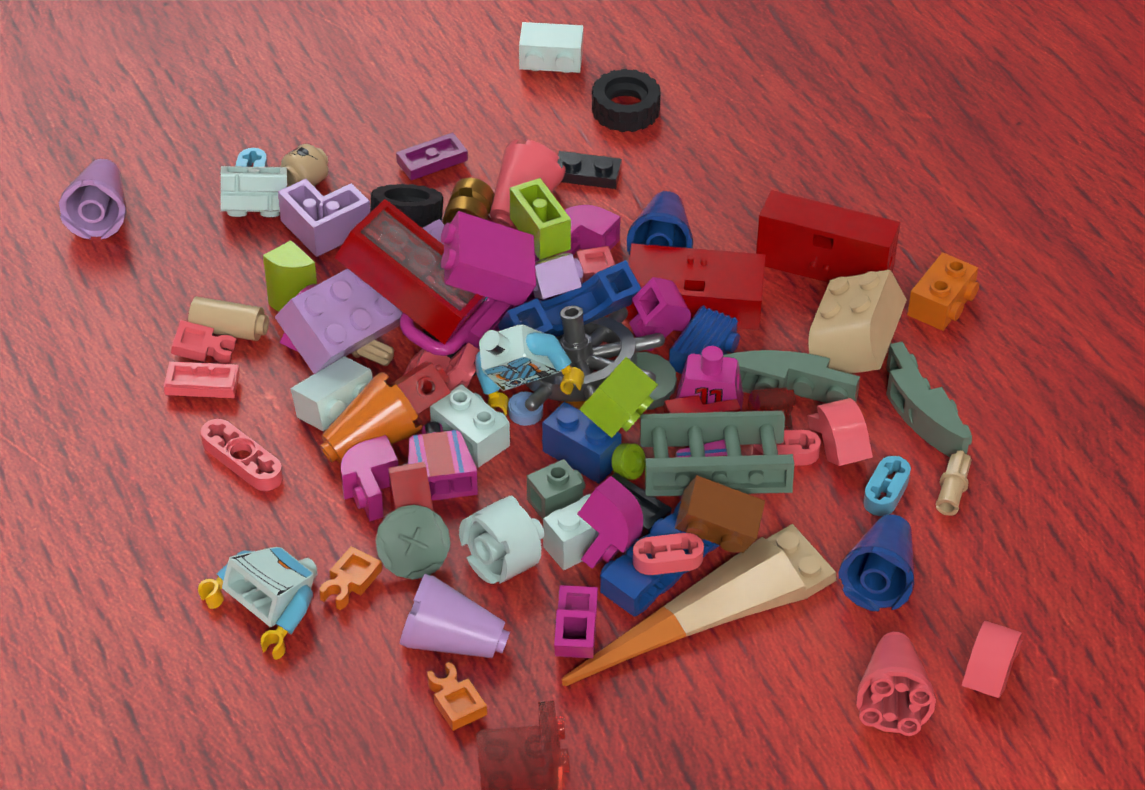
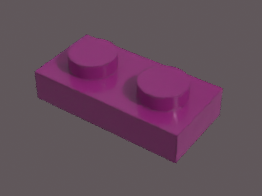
[396,132,468,180]

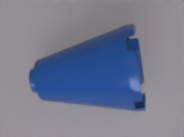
[626,191,693,255]
[838,515,914,611]

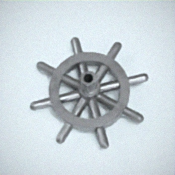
[525,306,665,411]

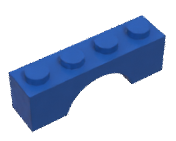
[498,260,642,337]

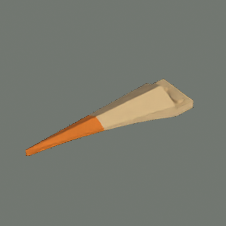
[562,524,836,686]

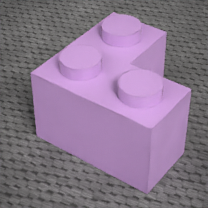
[278,179,370,257]

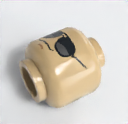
[281,144,328,187]

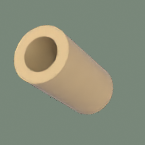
[188,296,269,341]

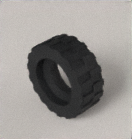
[592,69,661,132]
[370,184,443,228]

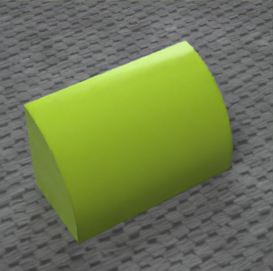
[263,240,317,312]

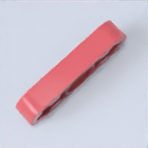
[201,419,283,491]

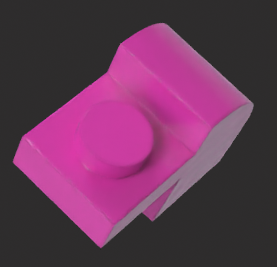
[550,205,621,257]
[629,277,691,351]
[341,435,398,521]
[577,476,643,569]
[554,585,598,658]

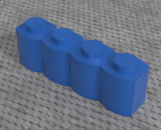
[600,501,720,617]

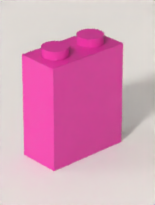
[441,211,536,306]

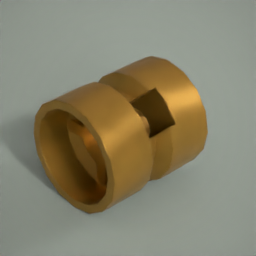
[443,178,494,226]

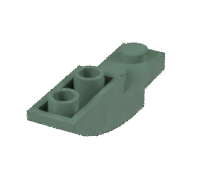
[886,341,972,457]
[723,350,860,403]

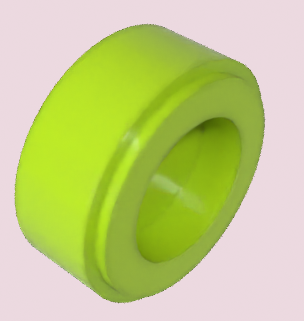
[612,443,646,480]

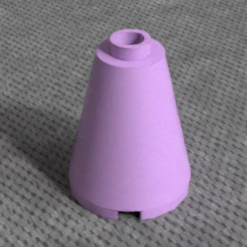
[59,159,126,239]
[399,574,510,658]

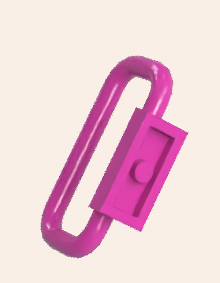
[400,298,516,356]

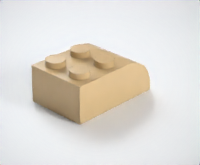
[809,270,907,374]

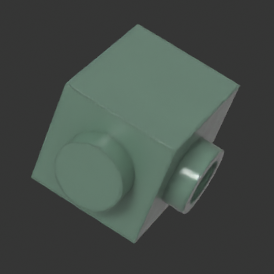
[527,459,585,519]

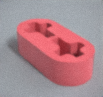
[752,430,821,466]
[633,533,704,575]

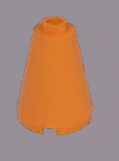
[320,372,422,464]

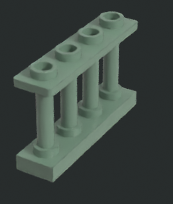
[640,411,795,496]

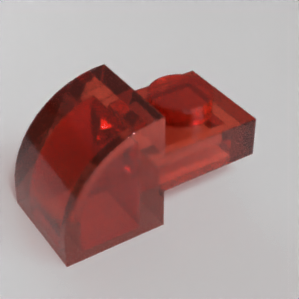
[748,387,796,430]

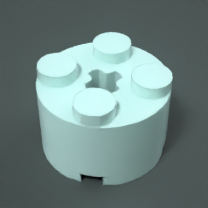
[459,496,544,584]

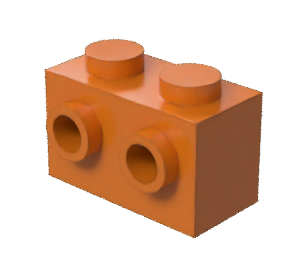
[907,252,980,331]

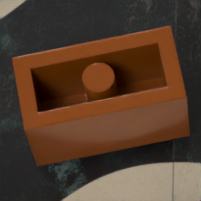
[675,475,765,553]

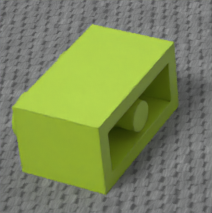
[510,178,571,260]
[579,357,658,438]

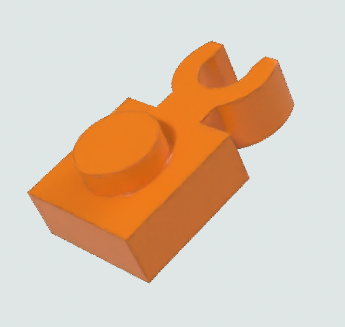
[319,546,382,610]
[427,662,487,731]

